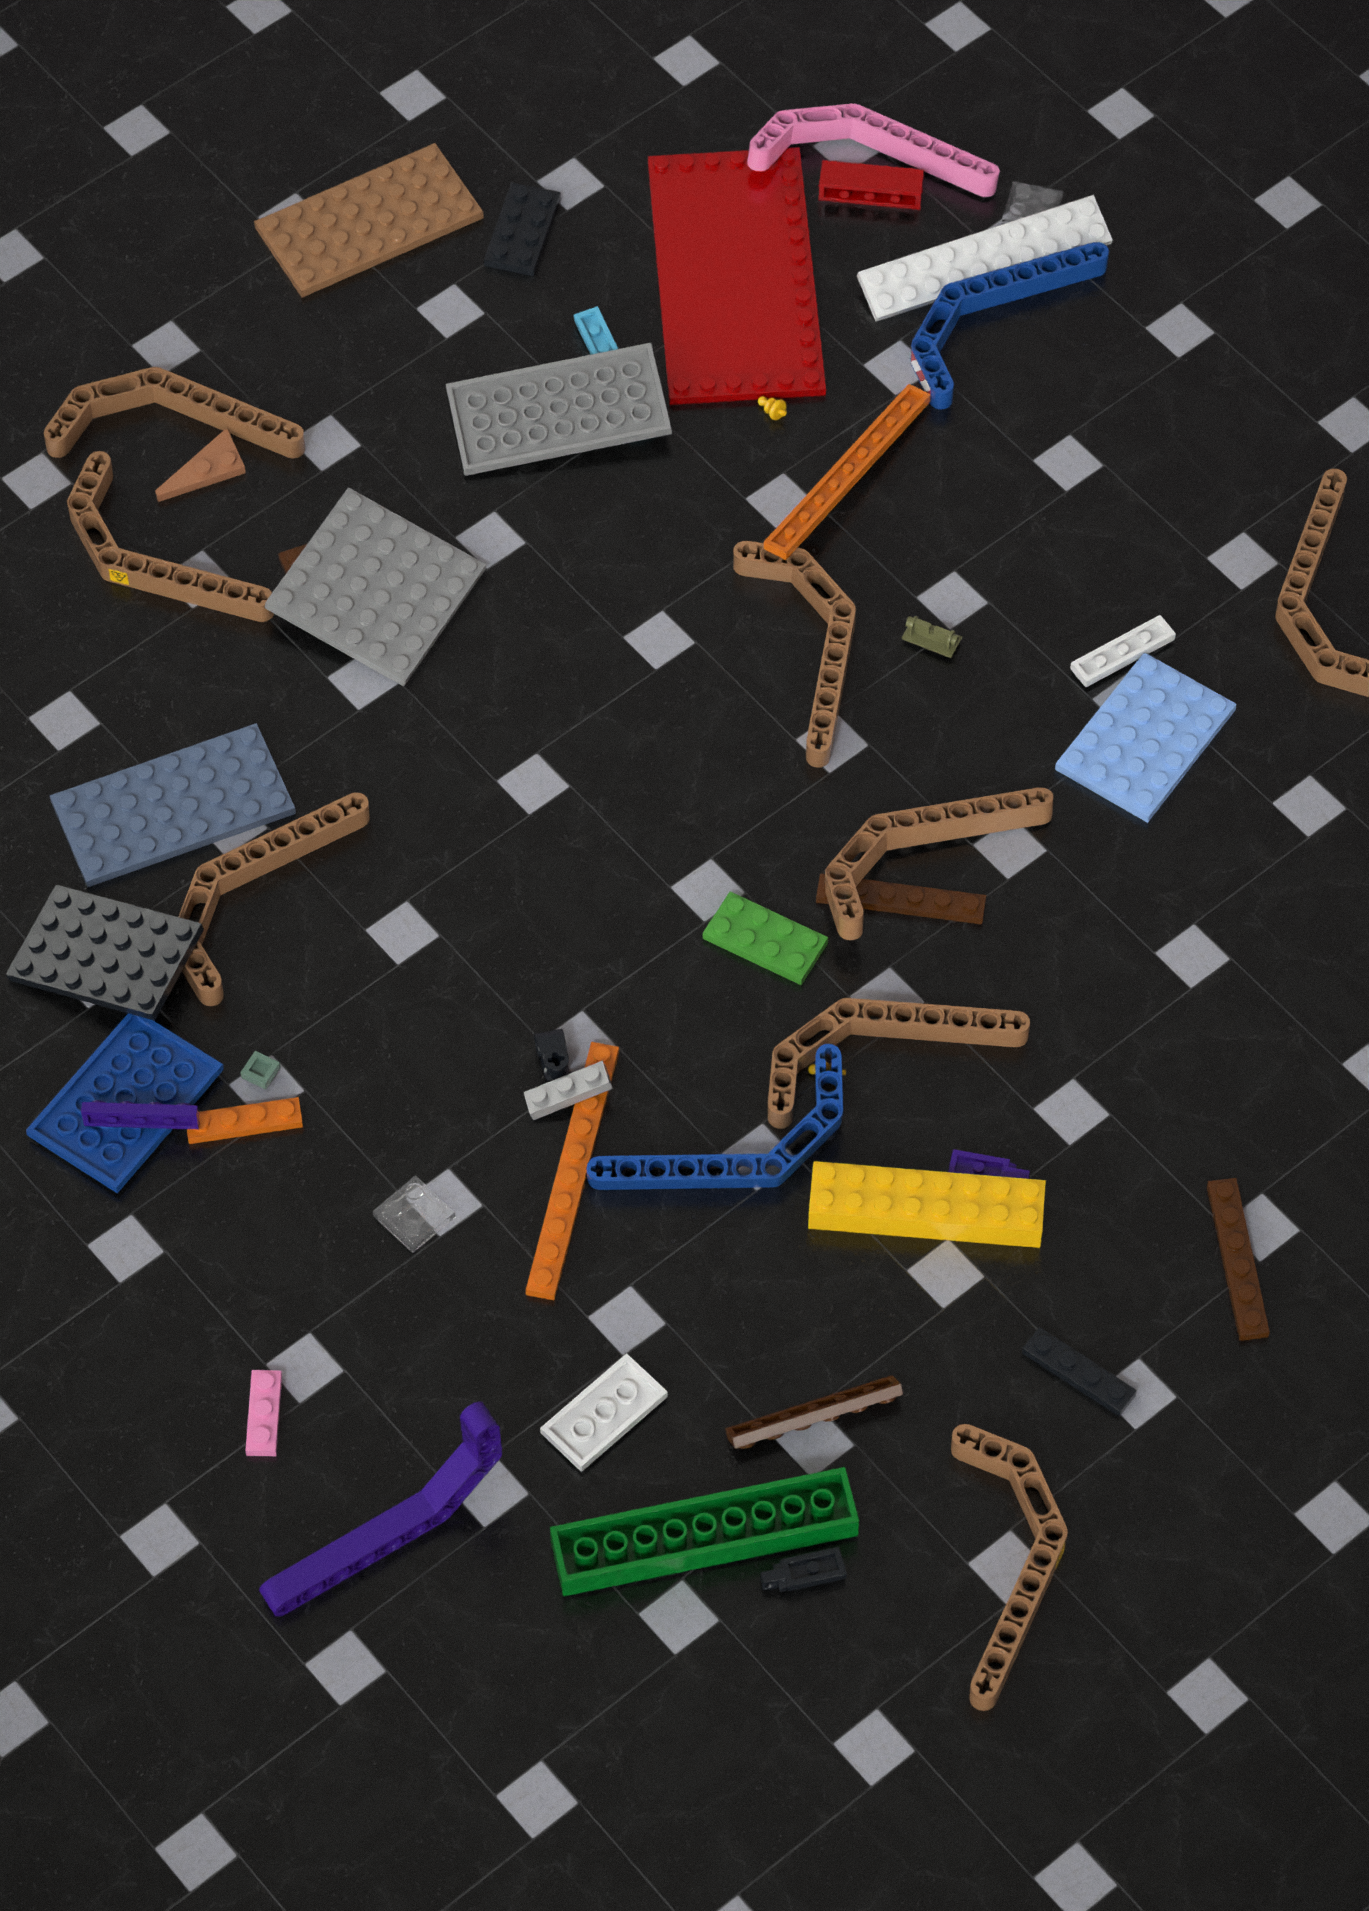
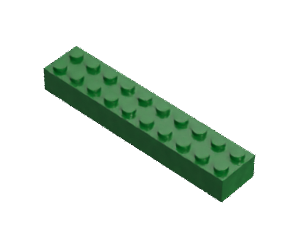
[550,1467,859,1596]

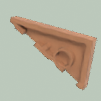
[155,429,246,502]

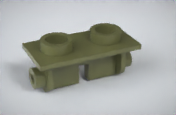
[902,616,962,658]

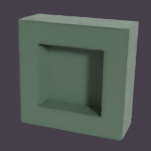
[241,1051,281,1090]

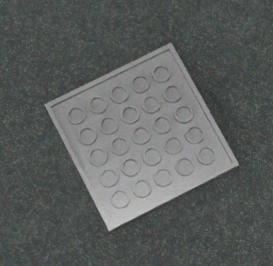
[265,487,486,686]

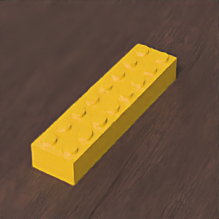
[808,1161,1046,1248]

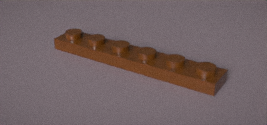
[816,873,986,924]
[1207,1178,1270,1341]
[725,1375,903,1449]

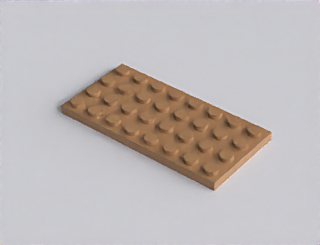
[254,143,483,297]

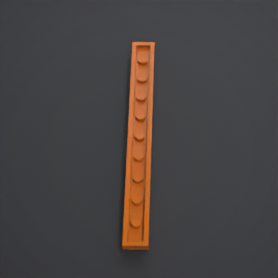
[763,384,931,560]
[526,1042,619,1301]

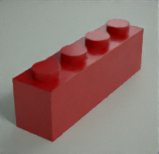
[819,160,924,210]

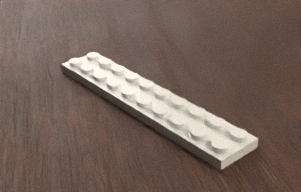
[857,195,1113,322]

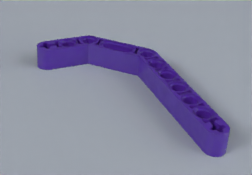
[259,1401,502,1617]

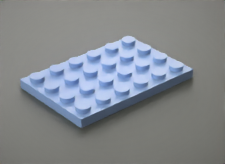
[1055,653,1236,823]

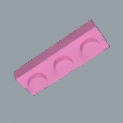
[246,1370,282,1456]

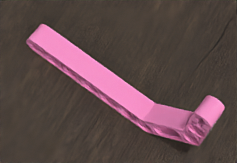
[747,104,1000,197]

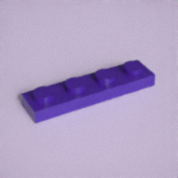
[81,1100,200,1130]

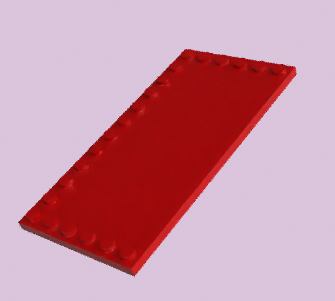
[648,147,826,405]

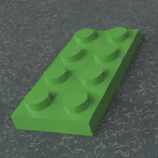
[703,891,828,985]

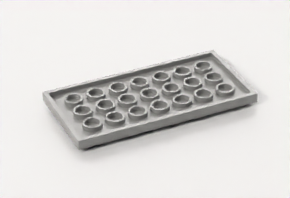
[446,343,672,476]

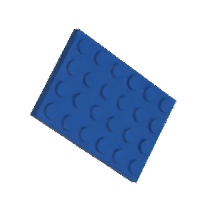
[26,1013,224,1193]

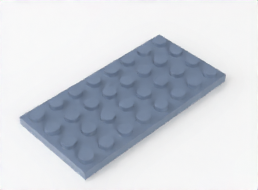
[50,723,296,887]

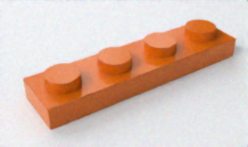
[187,1097,303,1144]

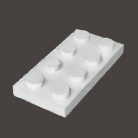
[540,1353,668,1472]

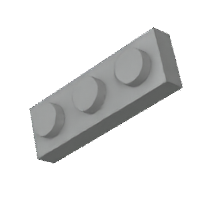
[524,1061,613,1120]

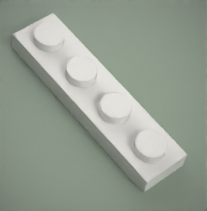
[1070,615,1176,687]

